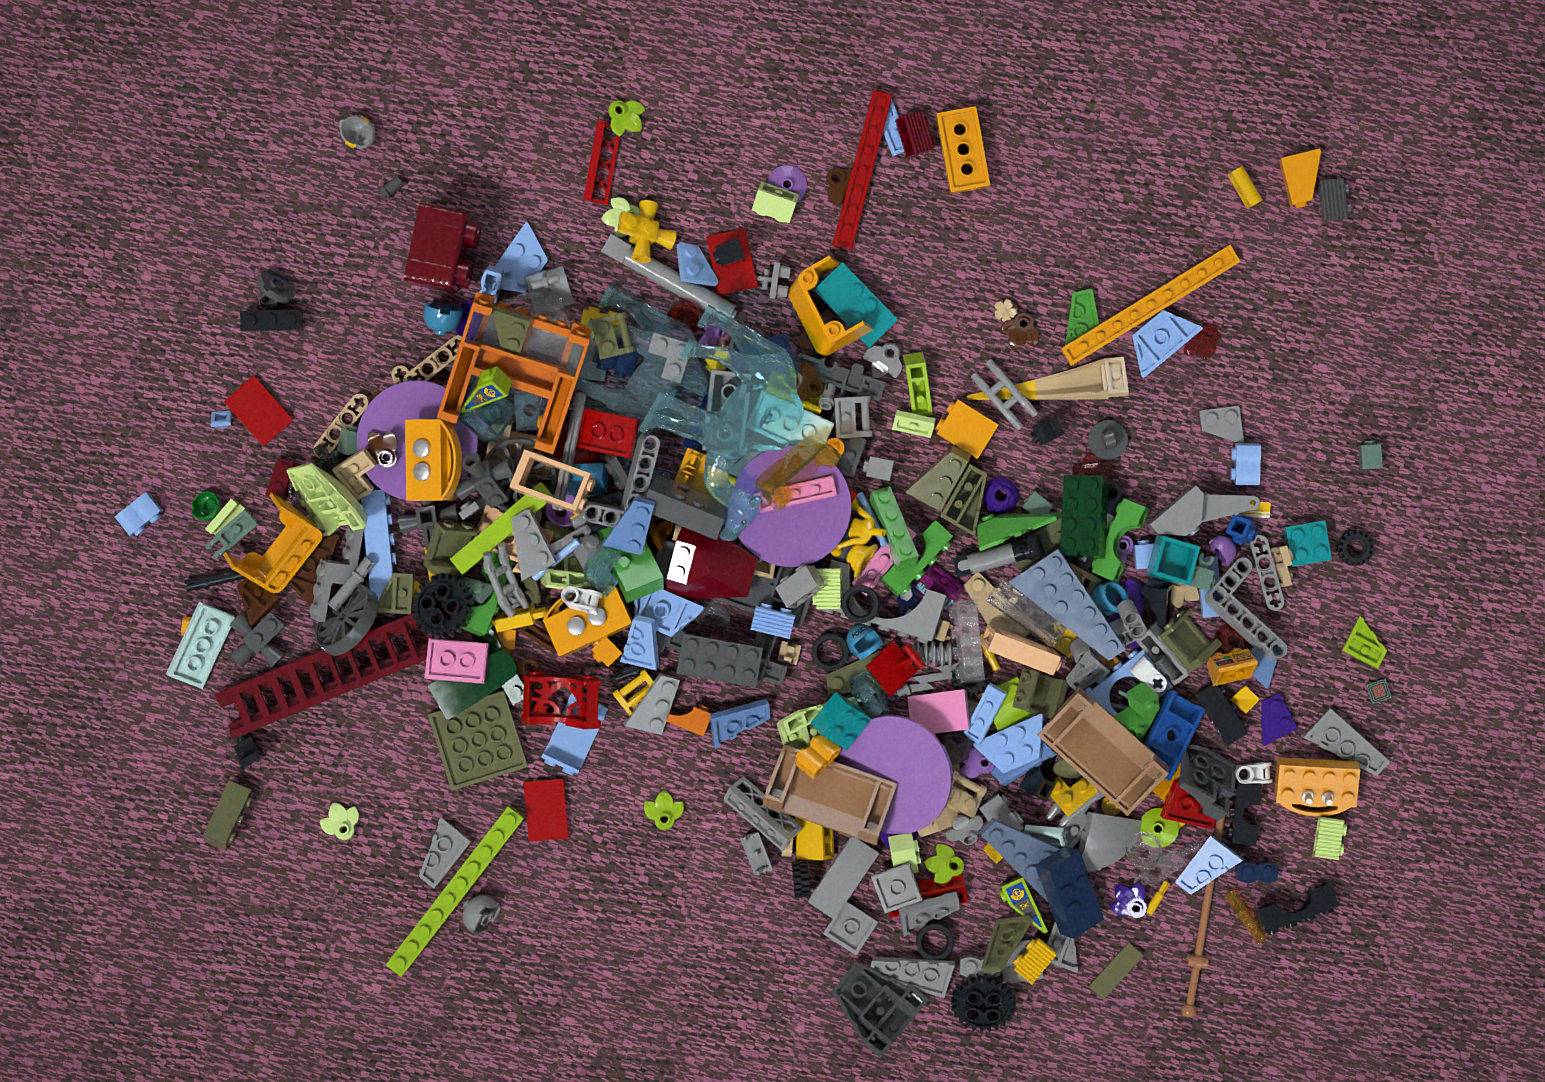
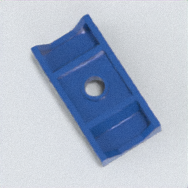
[1144,690,1206,780]

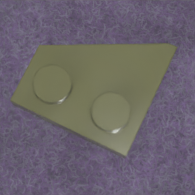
[492,305,532,353]
[378,573,415,614]

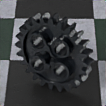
[411,574,474,639]
[951,973,1016,1032]

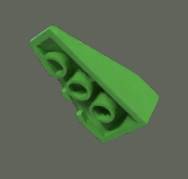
[977,513,1062,551]

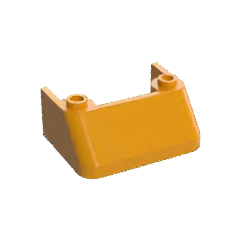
[788,255,873,356]
[223,493,322,593]

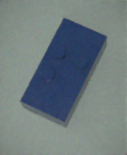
[1035,846,1104,939]

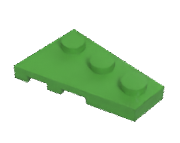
[1065,289,1104,349]

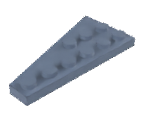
[1009,548,1127,660]
[979,818,1089,902]

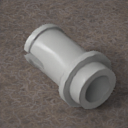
[818,383,836,410]

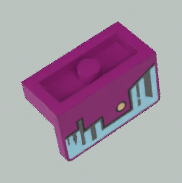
[915,563,964,611]

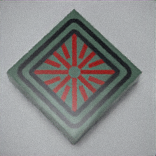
[1366,678,1392,704]

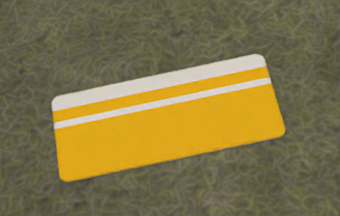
[1235,501,1271,518]

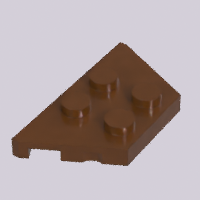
[288,535,340,606]

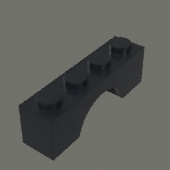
[1019,753,1059,802]
[1253,883,1339,935]

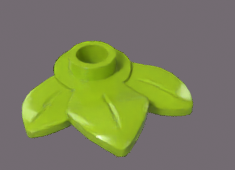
[608,100,645,137]
[644,790,684,830]
[924,844,964,884]

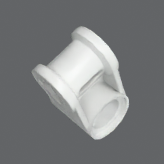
[561,586,602,614]
[1129,656,1167,692]
[1235,762,1272,784]

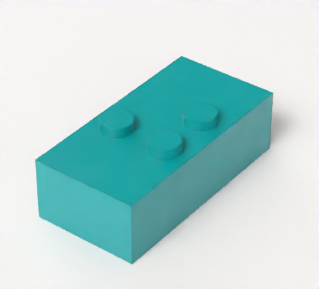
[813,262,898,348]

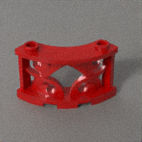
[521,670,602,730]

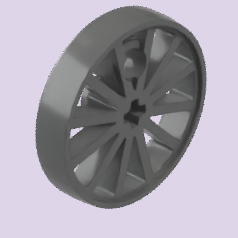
[484,437,557,511]
[315,584,379,656]

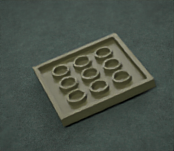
[428,691,528,791]

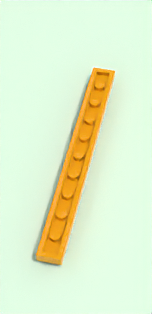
[1060,245,1241,366]

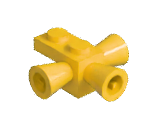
[617,200,676,263]

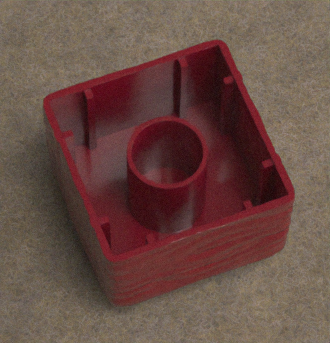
[404,202,482,294]

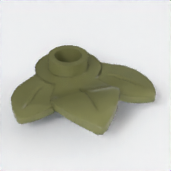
[517,577,541,606]

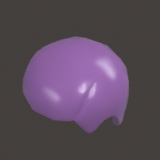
[1209,536,1237,566]

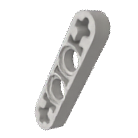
[1250,535,1284,611]

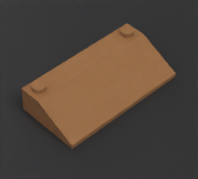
[1037,687,1170,816]
[763,744,898,845]

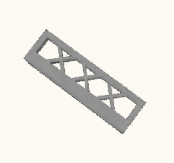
[723,776,803,851]

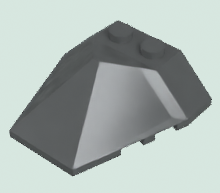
[831,962,929,1058]

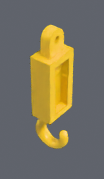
[491,605,548,632]

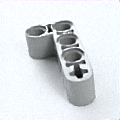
[1070,600,1147,663]

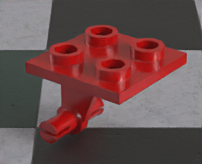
[865,640,926,697]

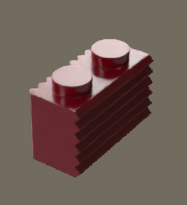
[895,111,934,158]
[265,458,299,501]

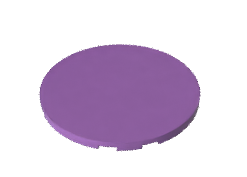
[357,381,478,501]
[730,446,851,567]
[838,715,953,834]

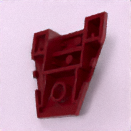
[666,526,758,599]

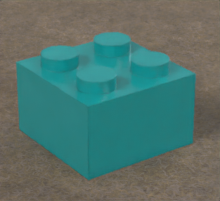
[1283,520,1332,567]
[1146,536,1200,586]
[811,692,872,750]

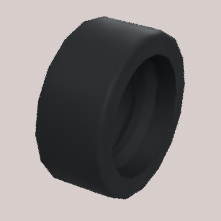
[841,585,880,623]
[811,633,849,671]
[916,922,954,960]

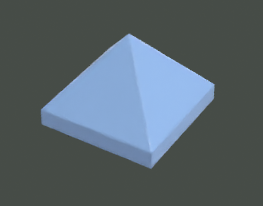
[211,410,232,429]

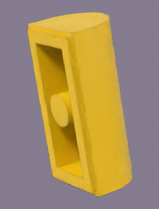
[1228,166,1263,209]

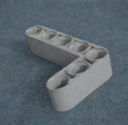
[580,432,660,527]
[1205,557,1288,661]

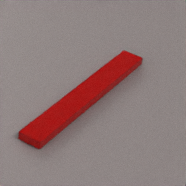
[832,90,893,250]

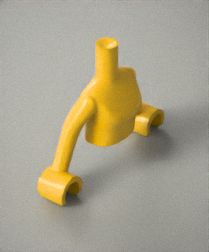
[830,498,886,557]

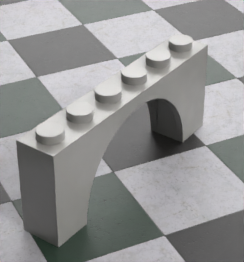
[821,560,948,644]

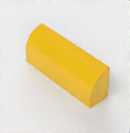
[795,817,834,860]

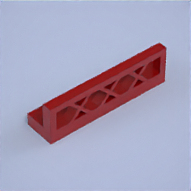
[583,121,620,205]
[889,873,968,918]

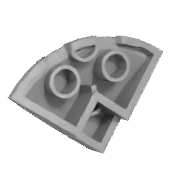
[1079,812,1142,872]

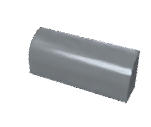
[807,836,879,919]

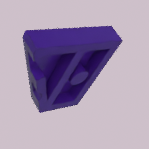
[1261,693,1298,746]

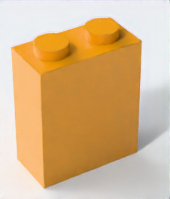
[935,400,999,459]

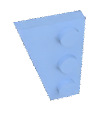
[620,615,659,670]
[1175,835,1244,894]

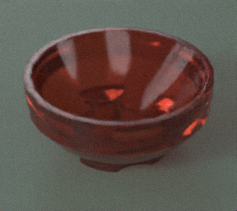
[667,301,703,333]
[1214,623,1250,654]

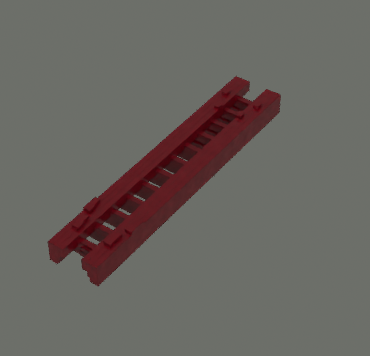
[214,602,475,739]

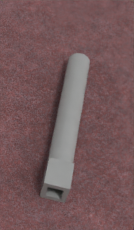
[601,234,738,323]

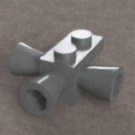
[455,453,516,508]
[398,501,462,550]
[229,611,286,668]

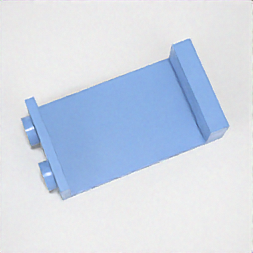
[542,693,609,775]

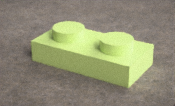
[892,410,935,438]

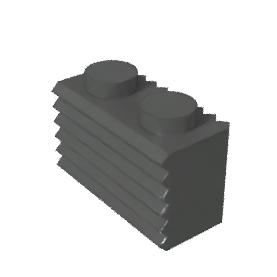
[1318,178,1351,222]

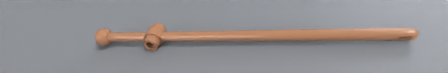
[1181,816,1225,1018]

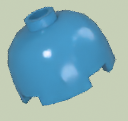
[423,302,463,335]

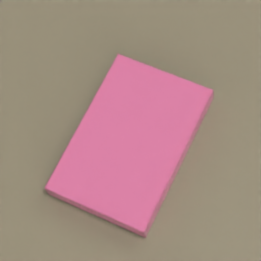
[425,638,489,684]
[908,689,970,734]

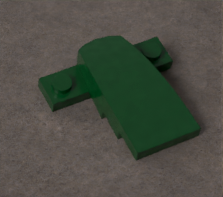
[427,627,524,720]

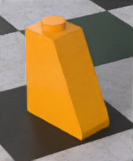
[1279,148,1321,209]

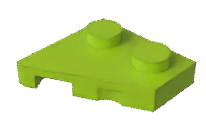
[1341,616,1387,669]

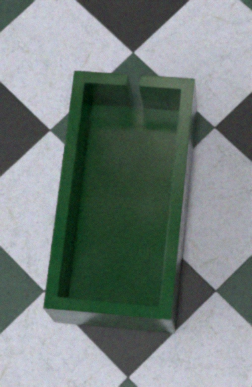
[1060,475,1109,559]

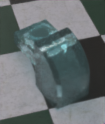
[584,547,621,597]

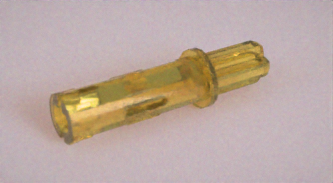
[1224,890,1267,944]

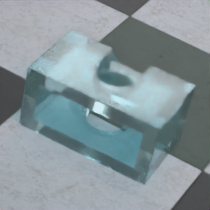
[514,391,544,432]
[850,671,889,719]

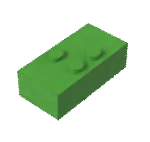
[595,527,664,603]

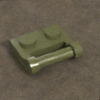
[591,312,636,360]

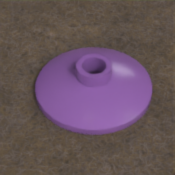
[767,165,807,202]

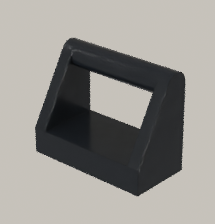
[586,488,623,533]

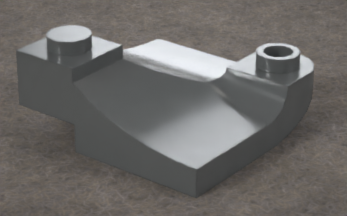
[1179,745,1236,821]

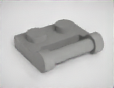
[834,396,873,438]

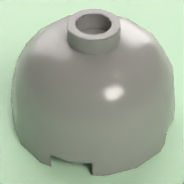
[462,895,501,936]

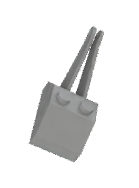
[1146,485,1260,536]

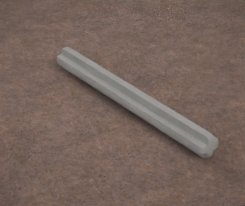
[552,392,586,511]

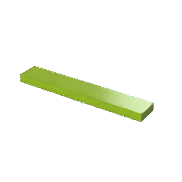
[450,482,554,575]

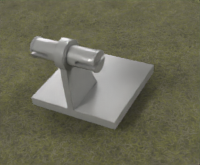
[524,265,574,314]

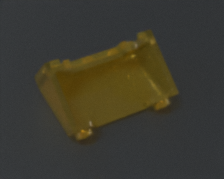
[756,435,842,514]

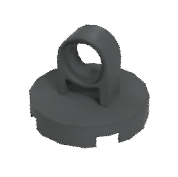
[257,268,296,308]
[1088,420,1128,460]

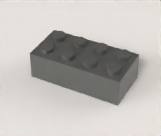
[676,633,763,688]

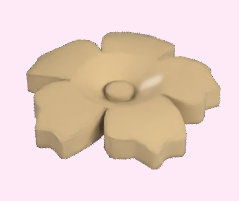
[994,299,1018,322]

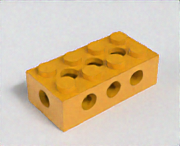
[936,106,990,194]

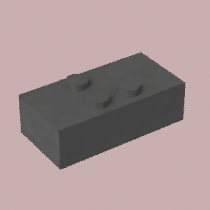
[645,474,732,540]

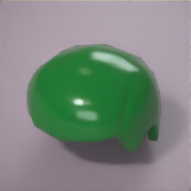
[191,491,221,521]

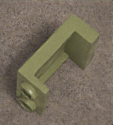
[423,520,479,576]
[1160,608,1222,672]
[1012,668,1068,719]

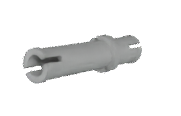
[327,557,375,612]

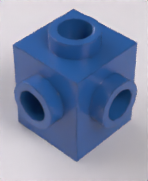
[1226,514,1257,546]

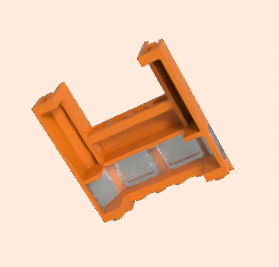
[437,292,593,454]

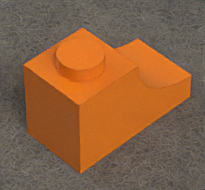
[666,704,712,736]

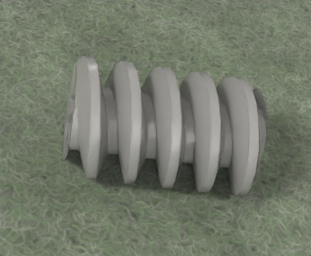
[911,640,953,668]

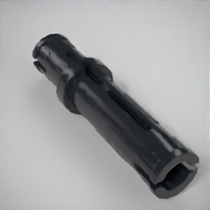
[185,569,246,592]

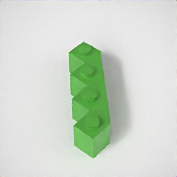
[1114,682,1160,742]

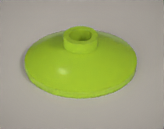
[1139,808,1179,848]

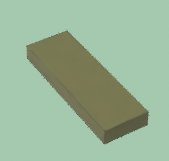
[1088,942,1144,1000]

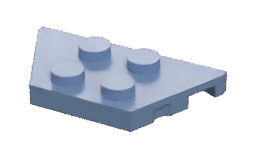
[495,222,548,293]
[1132,310,1203,378]
[634,589,705,637]
[973,713,1045,774]

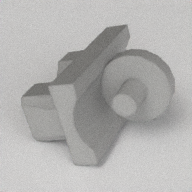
[757,262,791,299]

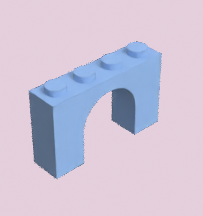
[1084,649,1173,717]

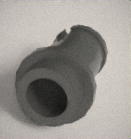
[378,175,405,200]
[1154,655,1178,682]

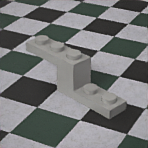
[310,526,364,622]

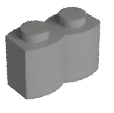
[959,955,1000,978]

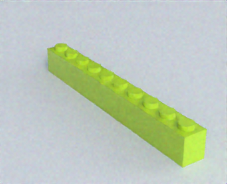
[386,805,525,977]

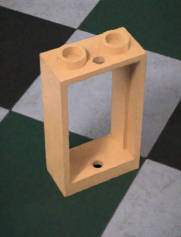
[509,449,595,515]
[980,624,1062,676]

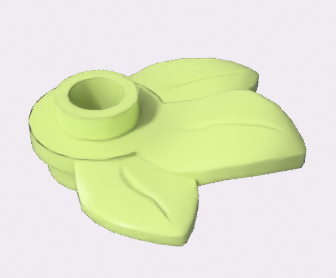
[602,197,640,238]
[320,802,359,840]

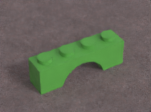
[869,486,919,571]
[1092,498,1150,583]
[880,520,953,596]
[460,552,514,637]

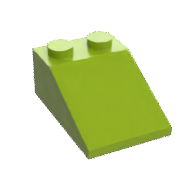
[980,676,1035,732]

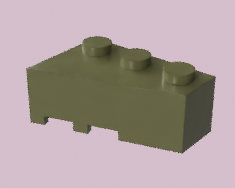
[203,780,253,851]

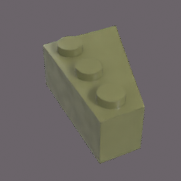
[906,445,971,511]
[939,464,987,536]

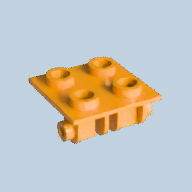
[675,448,725,496]

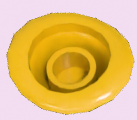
[846,544,878,578]

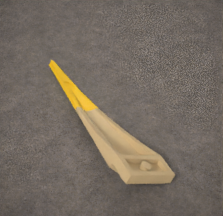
[966,357,1129,400]

